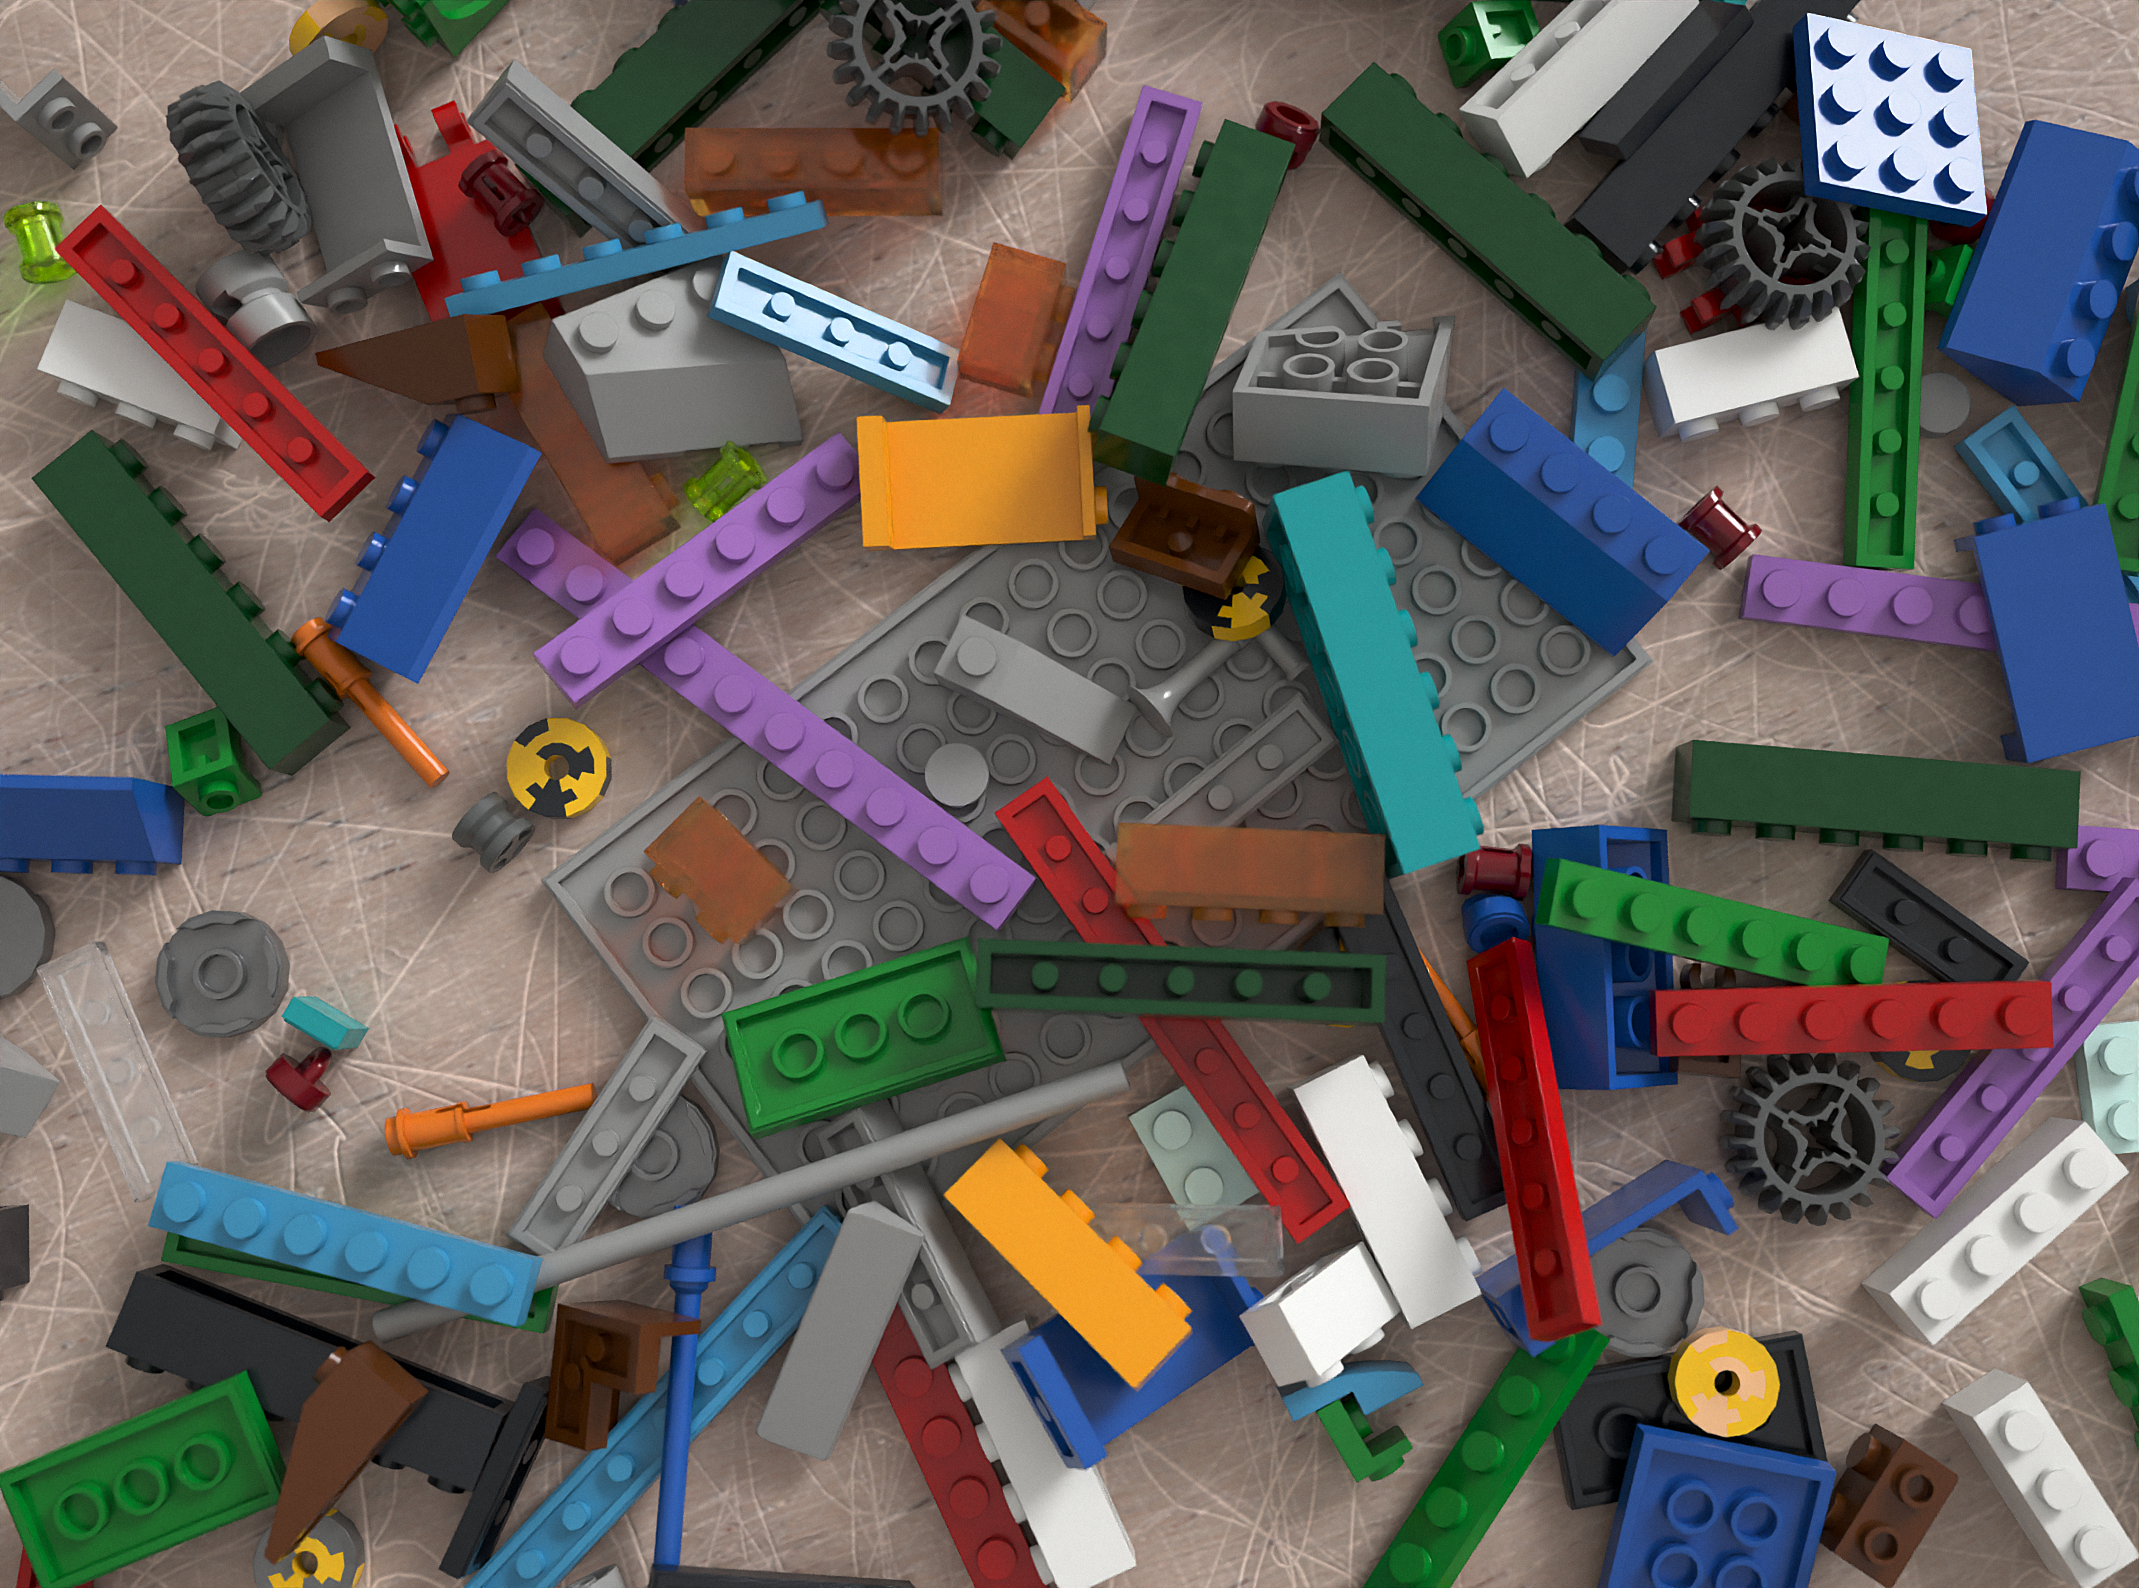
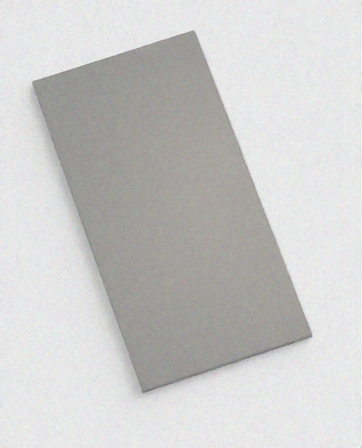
[541,272,1654,1227]

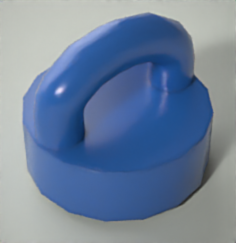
[1461,893,1530,954]

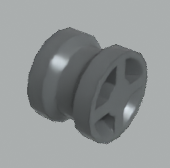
[452,792,535,873]

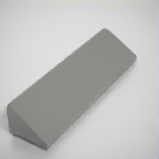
[467,61,708,278]
[815,1099,1002,1369]
[755,1200,926,1461]

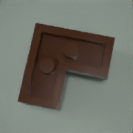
[544,1300,701,1451]

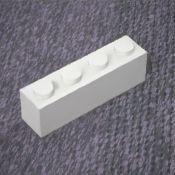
[1459,0,1700,179]
[1287,1053,1482,1329]
[1861,1117,2129,1346]
[948,1310,1136,1588]

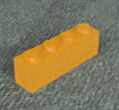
[943,1138,1193,1392]

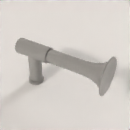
[1127,604,1312,737]

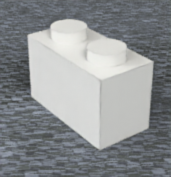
[1239,1241,1401,1387]

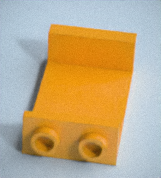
[856,405,1108,551]

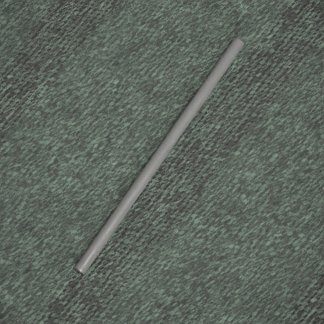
[373,1058,1131,1343]

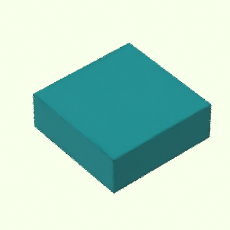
[281,996,369,1050]

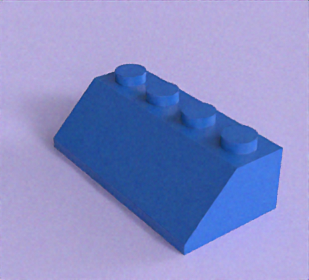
[1937,120,2139,406]
[1415,388,1710,657]
[325,414,542,684]
[0,774,185,876]
[1531,825,1678,1090]

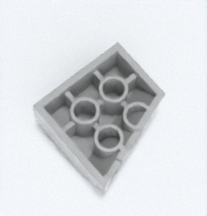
[542,255,804,464]
[1232,315,1455,478]

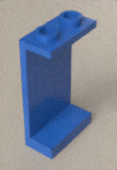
[1953,496,2139,763]
[1475,1160,1739,1357]
[1001,1223,1264,1470]

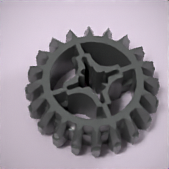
[827,0,1003,138]
[166,81,312,257]
[1692,157,1872,330]
[1717,1053,1902,1226]

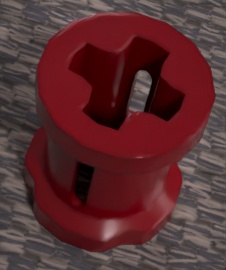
[458,149,544,237]
[1676,486,1762,570]
[1456,843,1532,901]

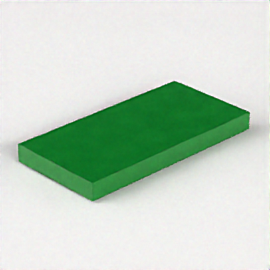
[721,936,1007,1140]
[0,1370,287,1588]

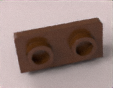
[1109,472,1261,600]
[1819,1423,1958,1588]

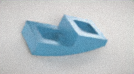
[1276,1360,1423,1422]

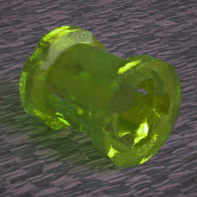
[2,201,77,284]
[683,441,768,523]

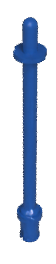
[653,1205,716,1565]

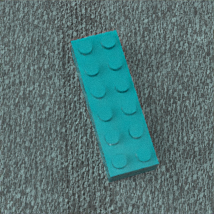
[1261,470,1484,880]

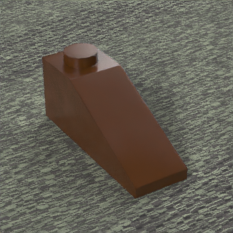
[315,314,520,415]
[264,1340,430,1565]

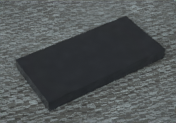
[1553,1330,1828,1510]

